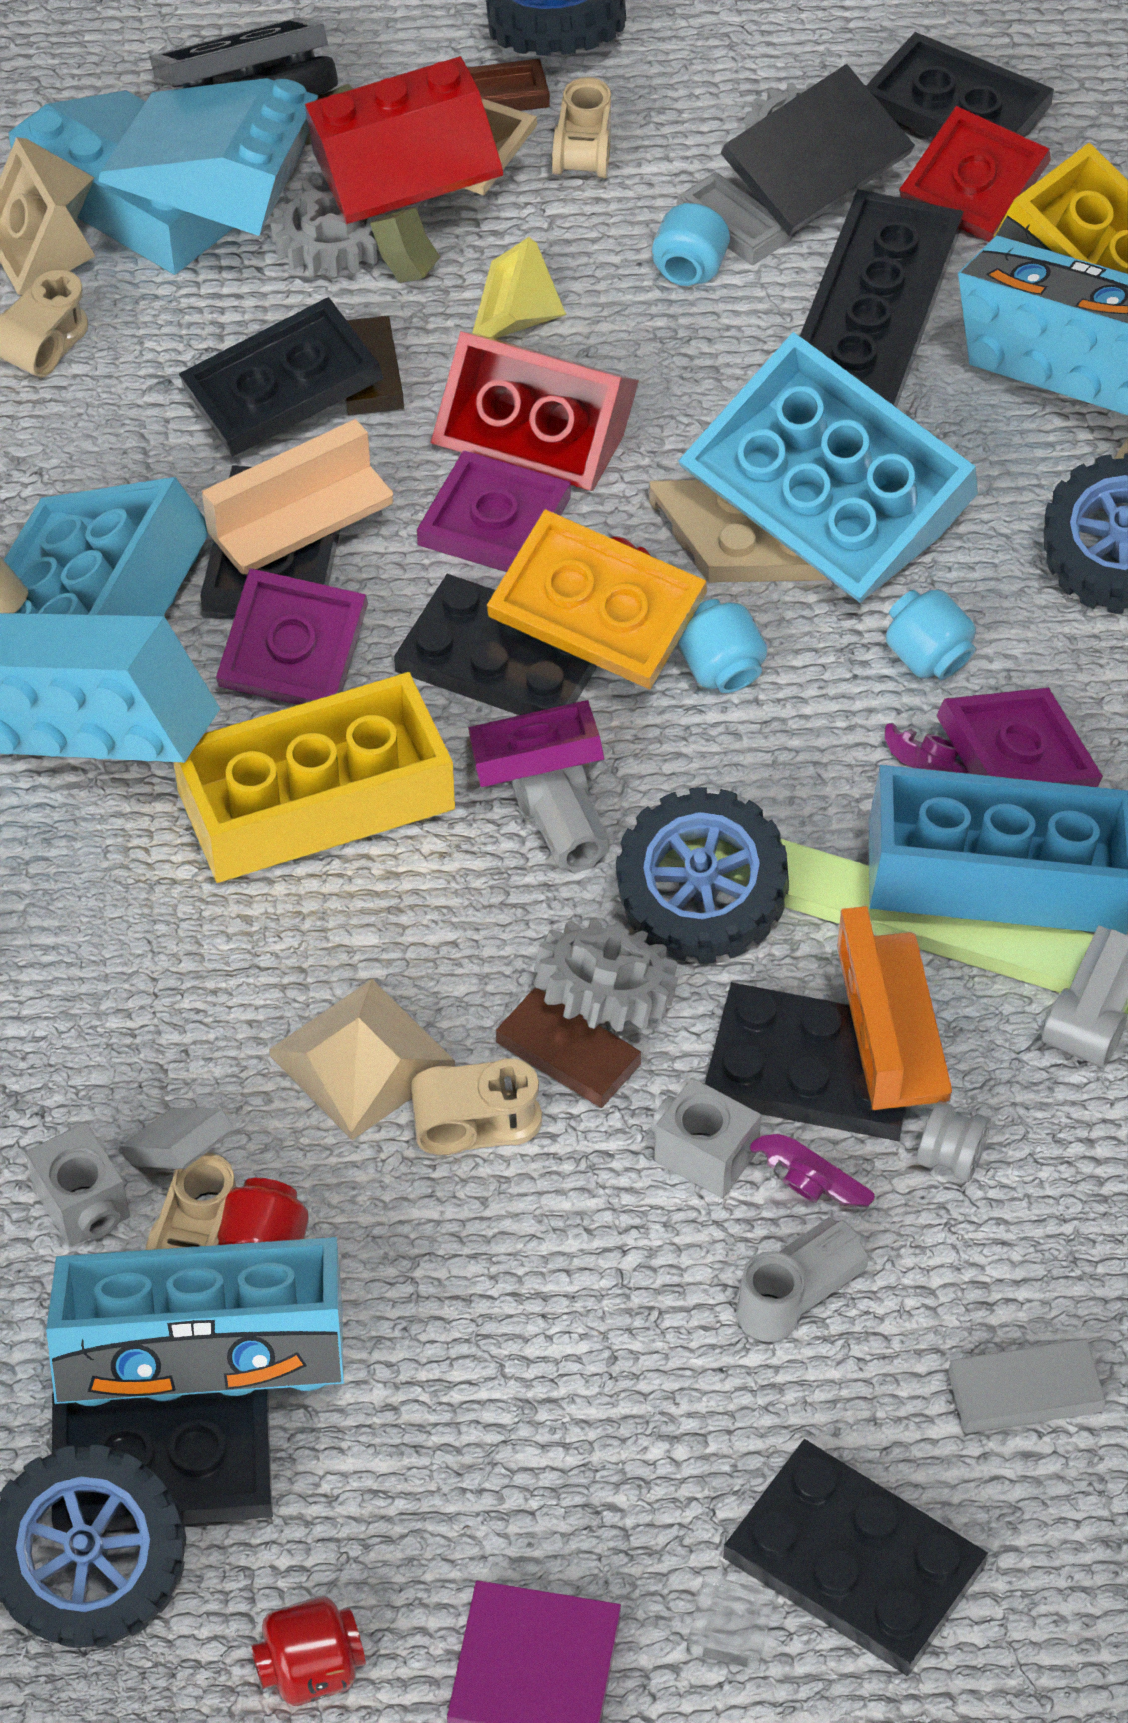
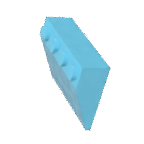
[98,78,318,236]
[8,90,234,275]
[678,332,978,603]
[4,477,209,616]

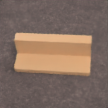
[202,419,393,574]

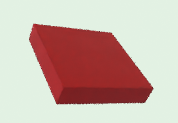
[899,106,1051,242]

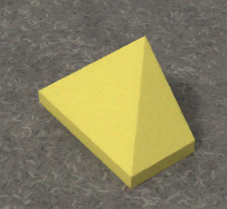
[472,237,566,339]

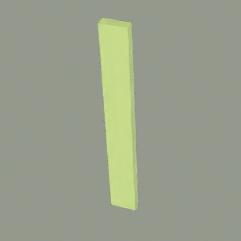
[658,838,1128,1014]

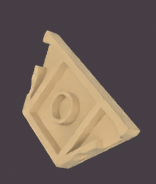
[649,480,828,583]

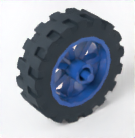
[486,0,626,56]

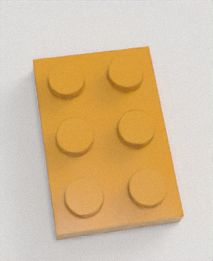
[487,509,707,690]

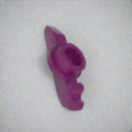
[885,723,970,774]
[750,1134,875,1208]

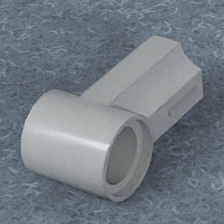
[511,765,609,873]
[1042,925,1128,1068]
[736,1217,869,1342]

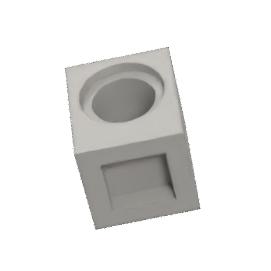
[651,1077,761,1199]
[25,1122,130,1248]

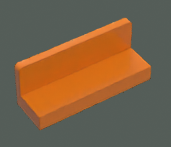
[837,906,952,1110]

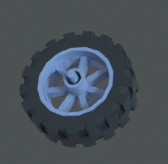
[1044,453,1128,614]
[616,787,789,963]
[0,1445,186,1648]

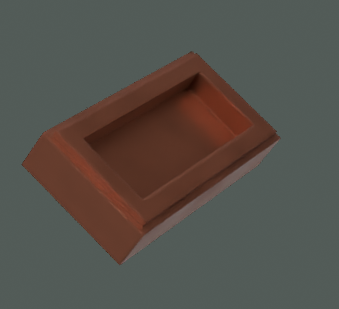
[467,59,550,111]
[496,987,641,1109]

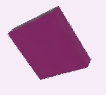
[417,450,571,572]
[216,568,368,705]
[936,687,1103,787]
[468,700,605,787]
[447,1580,621,1723]

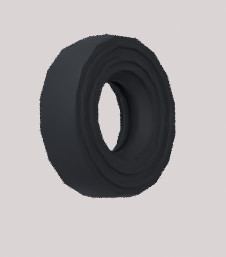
[242,56,338,95]

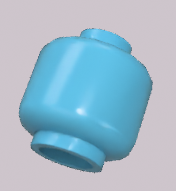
[651,203,730,286]
[886,589,976,680]
[678,599,767,693]

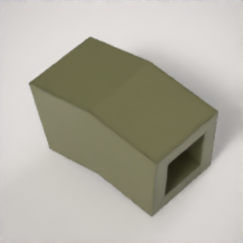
[370,207,440,283]

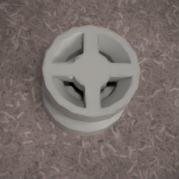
[917,1100,991,1182]

